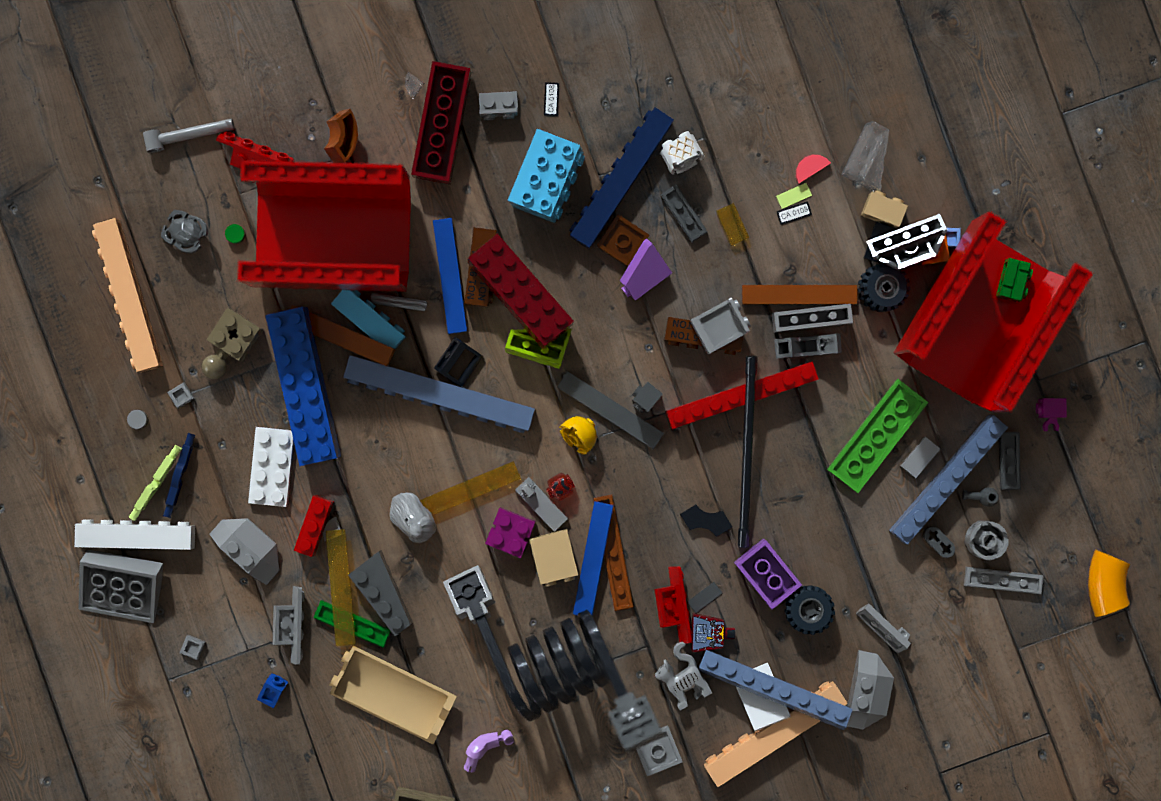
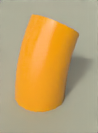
[1088,549,1130,617]

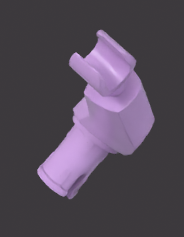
[464,730,514,773]

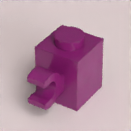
[1036,398,1067,431]

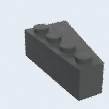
[348,550,413,636]

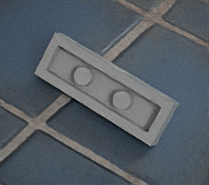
[515,477,568,532]
[856,604,911,653]

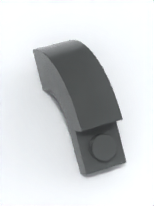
[774,334,842,359]

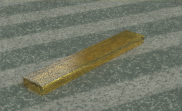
[420,461,521,516]
[326,529,356,646]

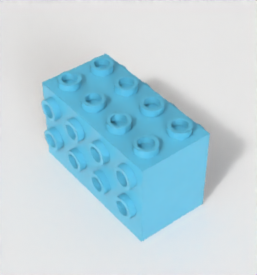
[508,129,585,223]

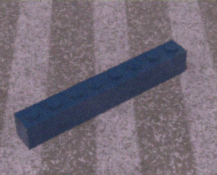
[569,107,674,249]

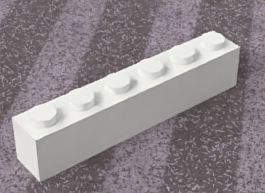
[75,519,195,550]

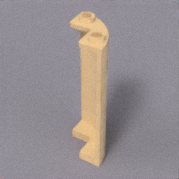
[330,646,457,744]

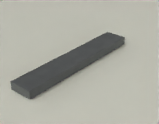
[557,371,664,449]

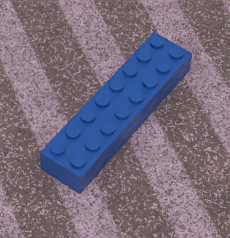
[265,307,341,466]

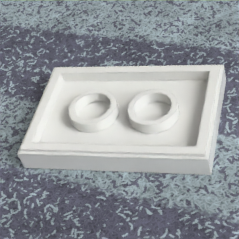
[736,663,791,731]

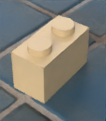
[861,191,908,228]

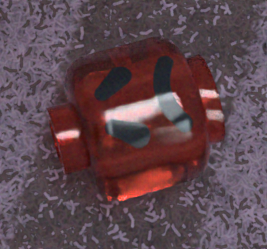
[546,473,575,501]

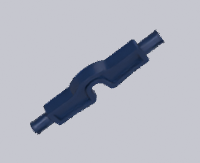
[163,433,195,518]

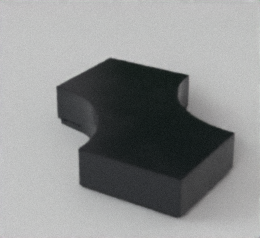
[680,504,732,537]

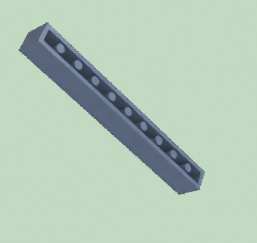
[343,355,535,433]

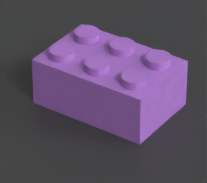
[734,539,802,609]

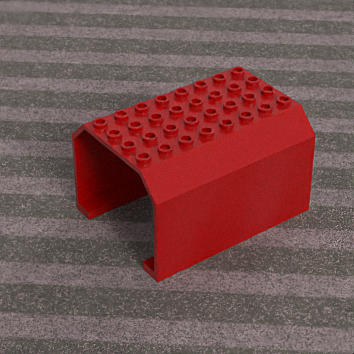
[238,160,411,292]
[893,211,1093,412]

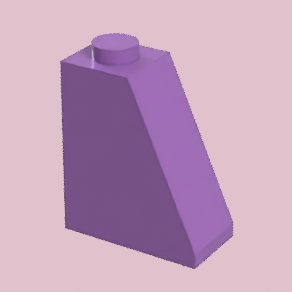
[620,239,672,301]

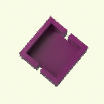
[485,507,536,558]

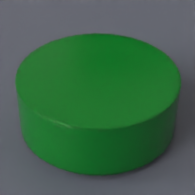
[225,224,245,244]

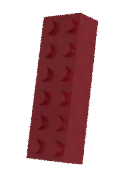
[411,61,472,185]
[467,233,574,350]

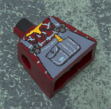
[691,613,735,652]

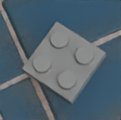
[636,725,683,776]

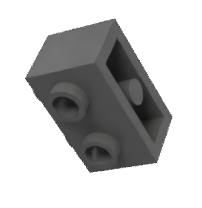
[632,382,662,413]

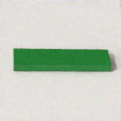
[313,600,391,648]

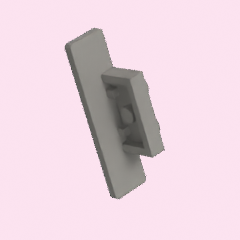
[273,586,305,665]

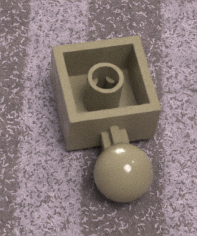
[201,308,264,379]

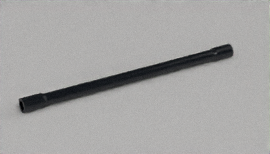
[738,356,758,548]

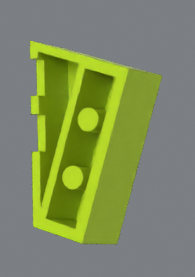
[505,329,572,369]

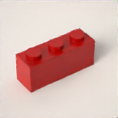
[293,495,334,557]

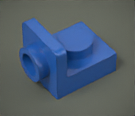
[257,673,288,709]

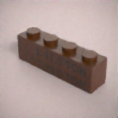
[464,227,500,308]
[664,317,743,355]

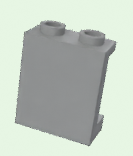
[690,297,751,354]

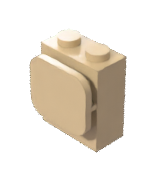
[529,529,578,587]

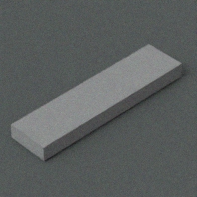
[964,567,1043,594]

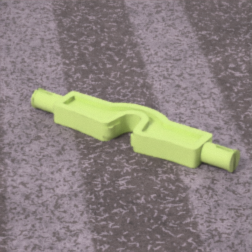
[129,445,182,521]

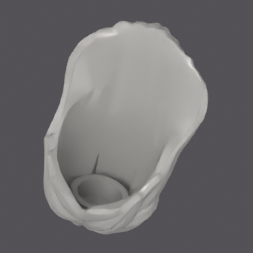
[390,492,436,543]

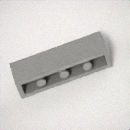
[772,304,853,333]

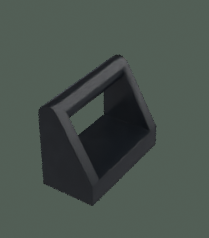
[434,337,483,387]

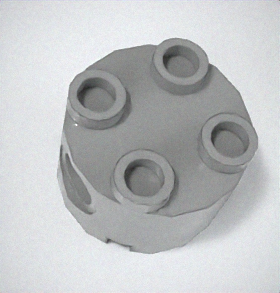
[964,521,1009,560]

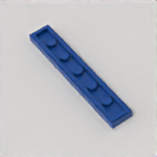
[433,218,467,334]
[573,501,614,616]

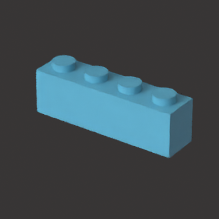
[331,290,406,350]

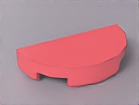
[796,155,831,184]

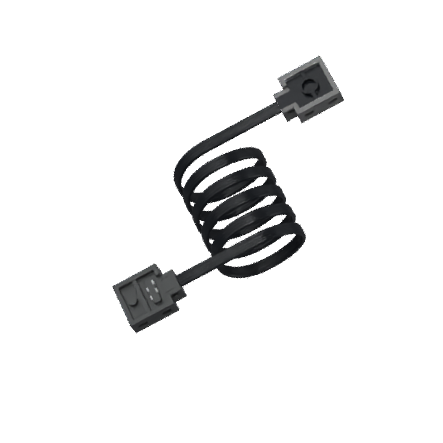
[443,565,664,753]

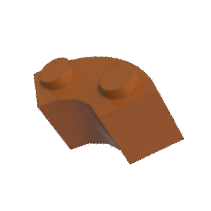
[324,109,358,163]

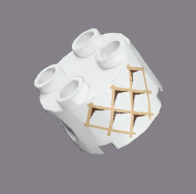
[660,131,705,174]

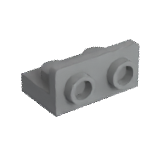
[479,91,518,120]

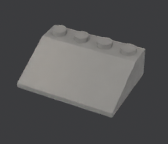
[78,549,163,623]

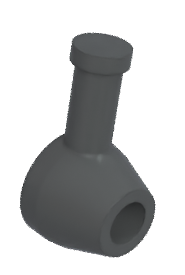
[962,487,999,507]

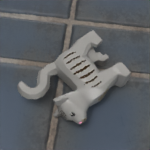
[655,642,712,711]

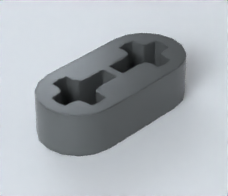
[923,526,955,558]

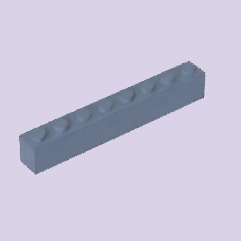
[889,415,1008,545]
[699,650,853,730]

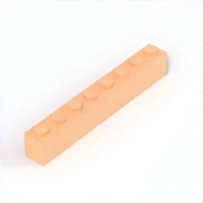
[92,218,163,373]
[704,681,848,787]

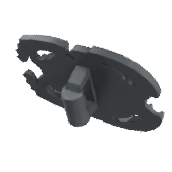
[161,210,208,254]

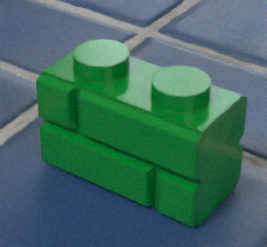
[996,258,1033,302]

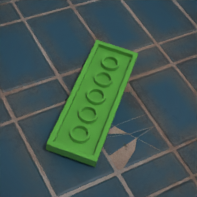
[827,379,928,493]

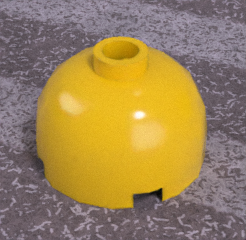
[559,416,597,455]

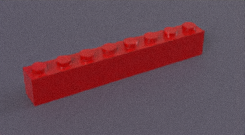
[665,361,819,429]

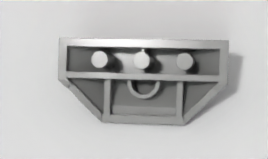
[210,518,280,585]
[847,650,894,730]

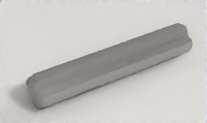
[370,293,427,311]

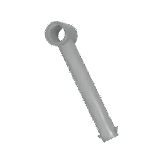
[143,118,235,153]

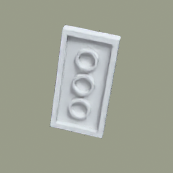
[248,427,294,507]

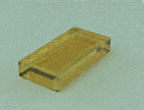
[716,203,749,246]

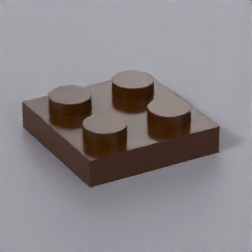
[597,214,650,267]

